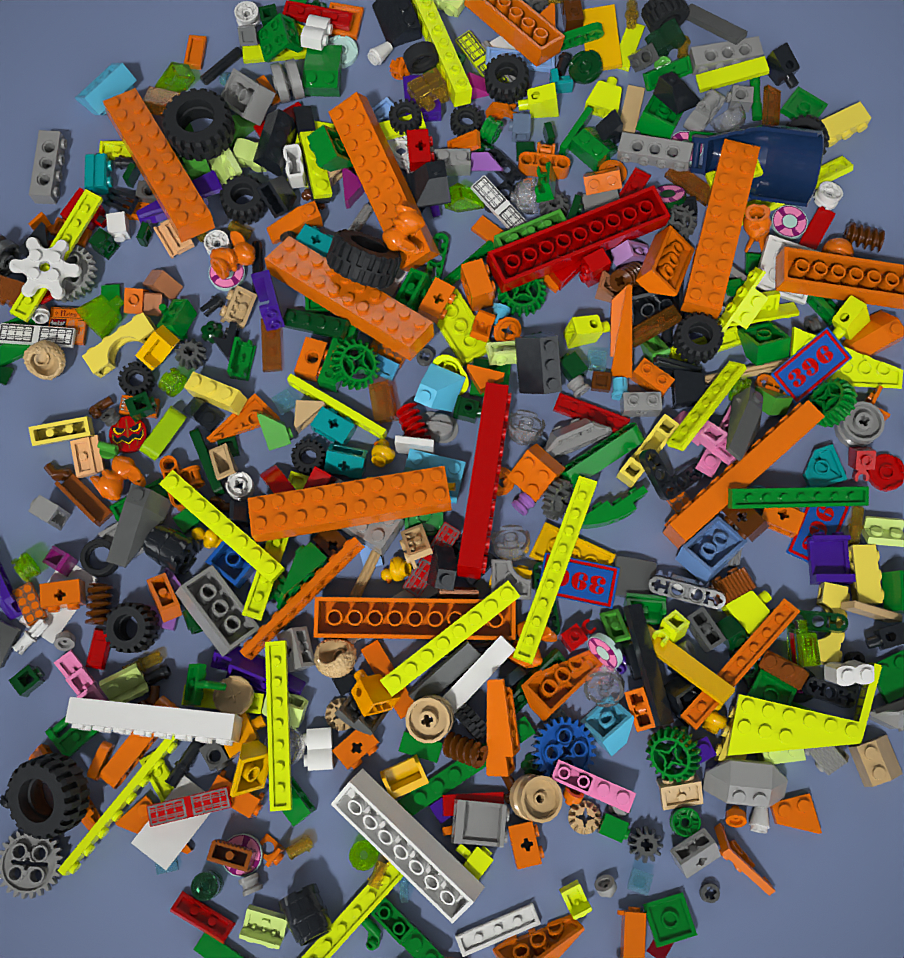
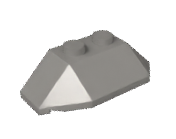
[544,418,612,459]
[868,698,904,732]
[702,758,788,808]

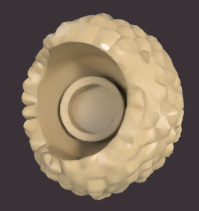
[23,340,66,380]
[314,638,357,678]

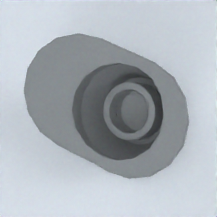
[419,412,458,443]

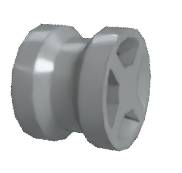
[567,375,591,398]
[238,872,263,897]

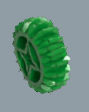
[497,279,547,317]
[330,339,381,390]
[808,377,858,428]
[645,726,702,783]

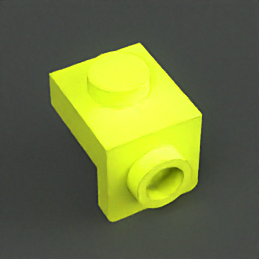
[559,880,592,920]

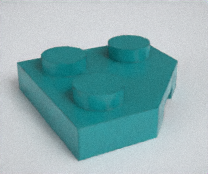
[803,444,848,487]

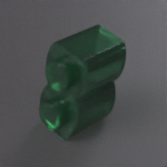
[645,18,687,57]

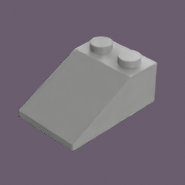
[221,68,276,126]

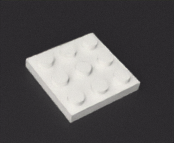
[756,234,820,305]

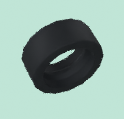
[403,41,439,74]
[80,539,118,577]

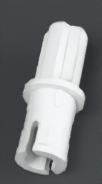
[12,618,48,655]

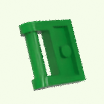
[45,716,99,759]

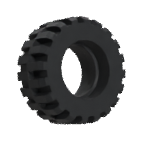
[161,88,235,161]
[326,229,402,289]
[6,753,90,839]

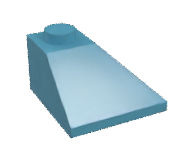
[414,363,466,412]
[580,695,634,757]

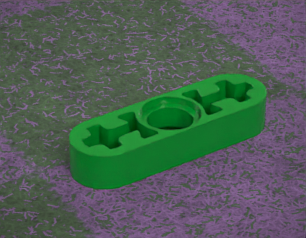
[561,22,604,51]
[425,233,449,283]

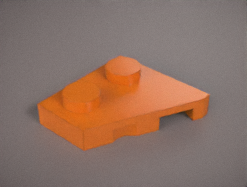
[770,793,822,834]

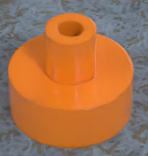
[562,786,585,806]
[725,805,747,828]

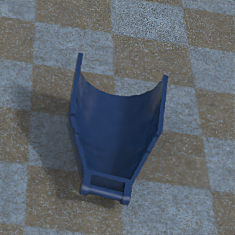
[689,124,824,207]

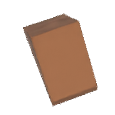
[142,270,183,301]
[595,271,619,303]

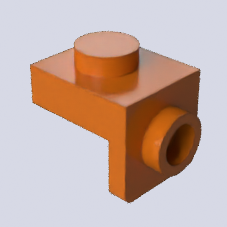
[469,309,496,343]

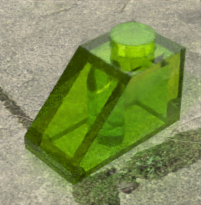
[155,62,196,100]
[444,183,484,213]

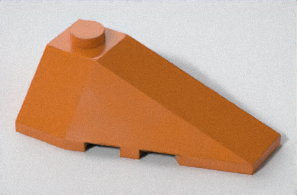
[842,310,904,357]
[521,650,603,722]
[492,914,585,958]

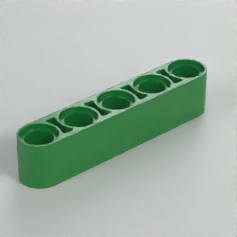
[560,422,645,488]

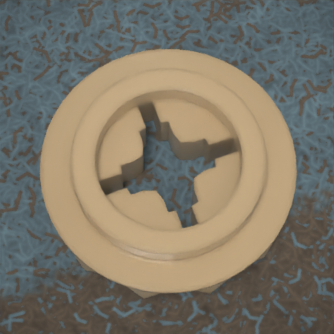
[325,698,351,731]
[568,800,601,835]

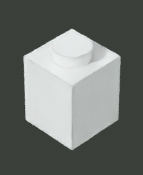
[106,211,131,242]

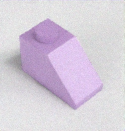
[611,240,649,268]

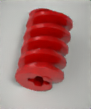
[396,402,431,439]

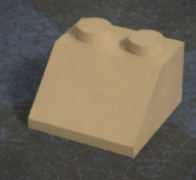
[848,734,903,787]

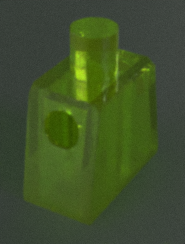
[76,295,124,339]

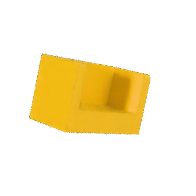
[135,325,180,370]
[380,754,429,799]

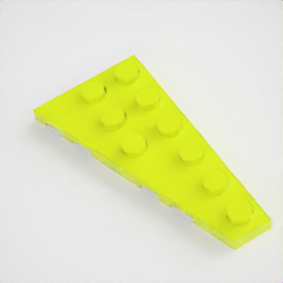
[790,327,903,389]
[726,694,863,756]

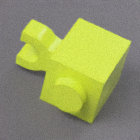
[651,609,690,647]
[455,844,494,880]

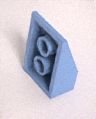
[676,516,748,585]

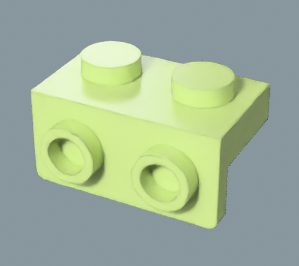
[485,341,517,366]
[239,904,288,949]

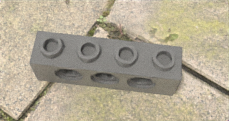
[689,36,764,76]
[29,130,67,204]
[617,132,693,172]

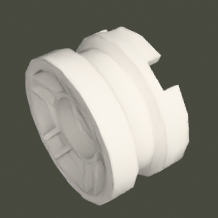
[234,1,260,27]
[813,181,843,210]
[204,230,232,256]
[226,472,255,501]

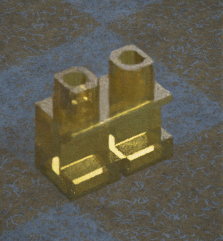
[407,67,449,112]

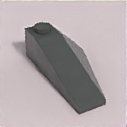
[726,386,763,461]
[106,484,171,568]

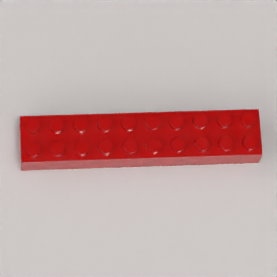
[486,185,670,293]
[457,382,512,579]

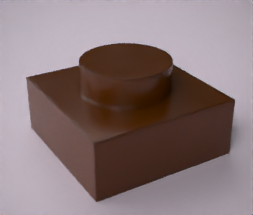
[591,371,612,393]

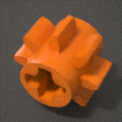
[389,57,410,80]

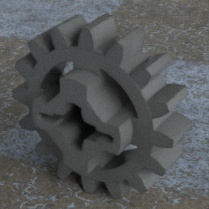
[660,204,697,240]
[541,478,574,521]

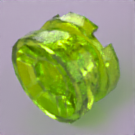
[158,367,188,397]
[728,377,751,401]
[11,552,41,583]
[349,839,379,871]

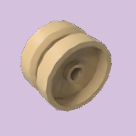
[405,694,455,743]
[509,774,563,823]

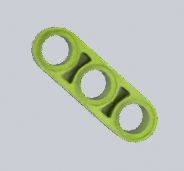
[139,406,187,461]

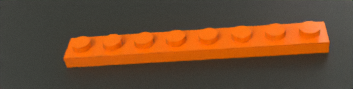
[240,537,365,660]
[680,598,800,730]

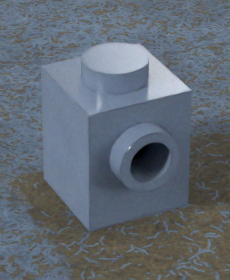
[509,112,531,142]

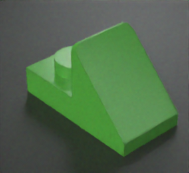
[599,609,631,643]

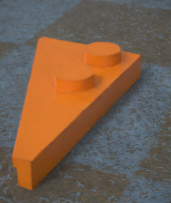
[206,393,281,443]
[115,795,193,854]
[714,823,775,896]

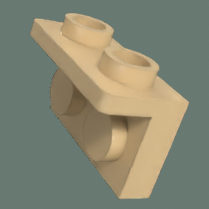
[219,285,257,329]
[399,524,433,569]
[656,773,704,810]

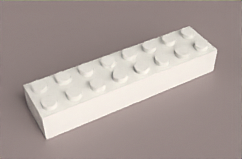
[65,697,243,746]
[331,768,485,924]

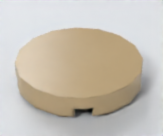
[213,675,254,715]

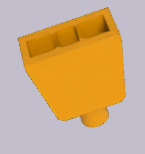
[351,669,401,717]
[224,712,267,759]

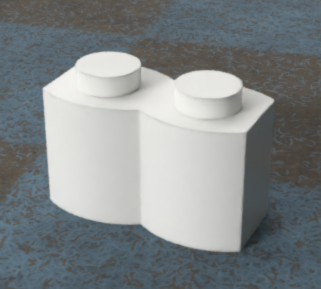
[301,14,333,51]
[283,144,306,189]
[824,660,875,686]
[303,727,334,771]

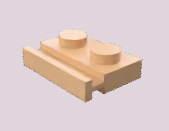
[153,220,195,259]
[70,435,105,479]

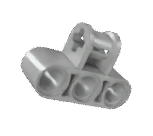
[683,88,727,132]

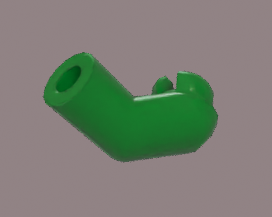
[361,916,381,951]

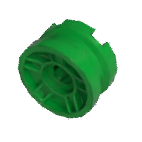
[480,115,504,145]
[669,807,701,837]

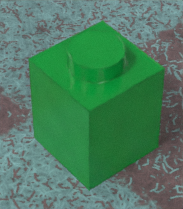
[596,813,630,843]

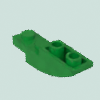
[581,485,648,529]
[370,897,445,958]

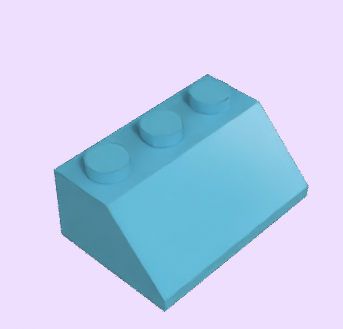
[75,63,137,116]
[404,449,466,504]

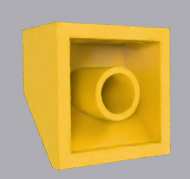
[230,740,269,797]

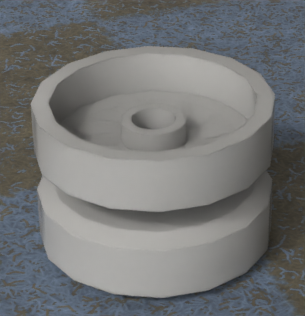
[270,58,305,104]
[834,401,885,447]

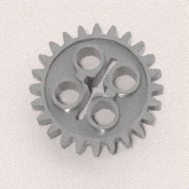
[55,245,98,303]
[0,831,66,899]

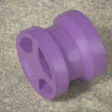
[511,492,536,516]

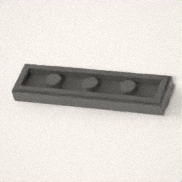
[686,4,748,45]
[408,640,482,701]

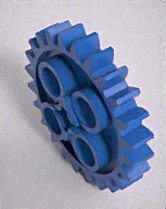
[531,716,596,784]

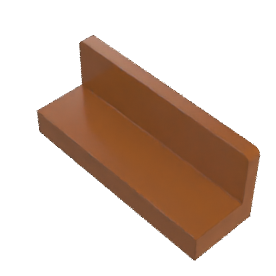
[54,474,113,527]

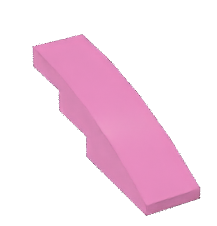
[54,649,109,701]

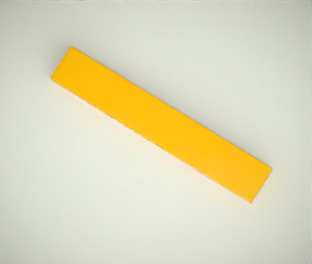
[627,624,735,706]

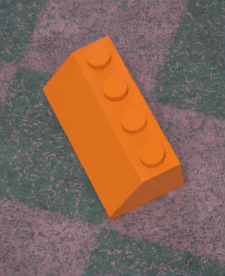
[636,225,695,297]

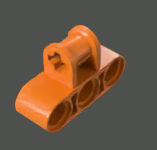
[518,142,571,179]
[160,455,205,511]

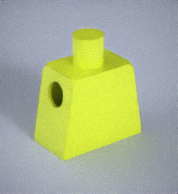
[584,77,622,118]
[518,82,559,118]
[832,295,871,340]
[563,315,610,349]
[721,590,772,637]

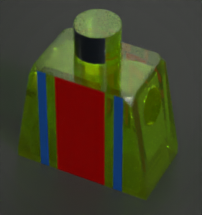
[787,619,821,667]

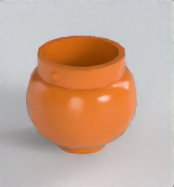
[821,238,854,257]

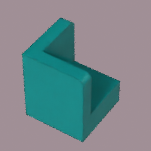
[549,68,574,94]

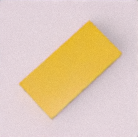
[582,4,622,71]
[529,522,616,566]

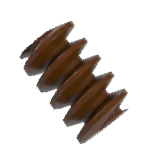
[842,222,885,253]
[609,262,642,292]
[85,583,113,625]
[443,731,488,769]

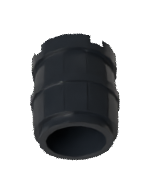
[143,525,200,575]
[278,883,332,946]

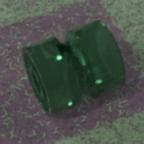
[191,870,224,901]

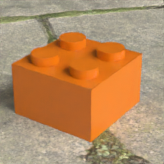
[460,258,496,312]
[507,443,566,502]

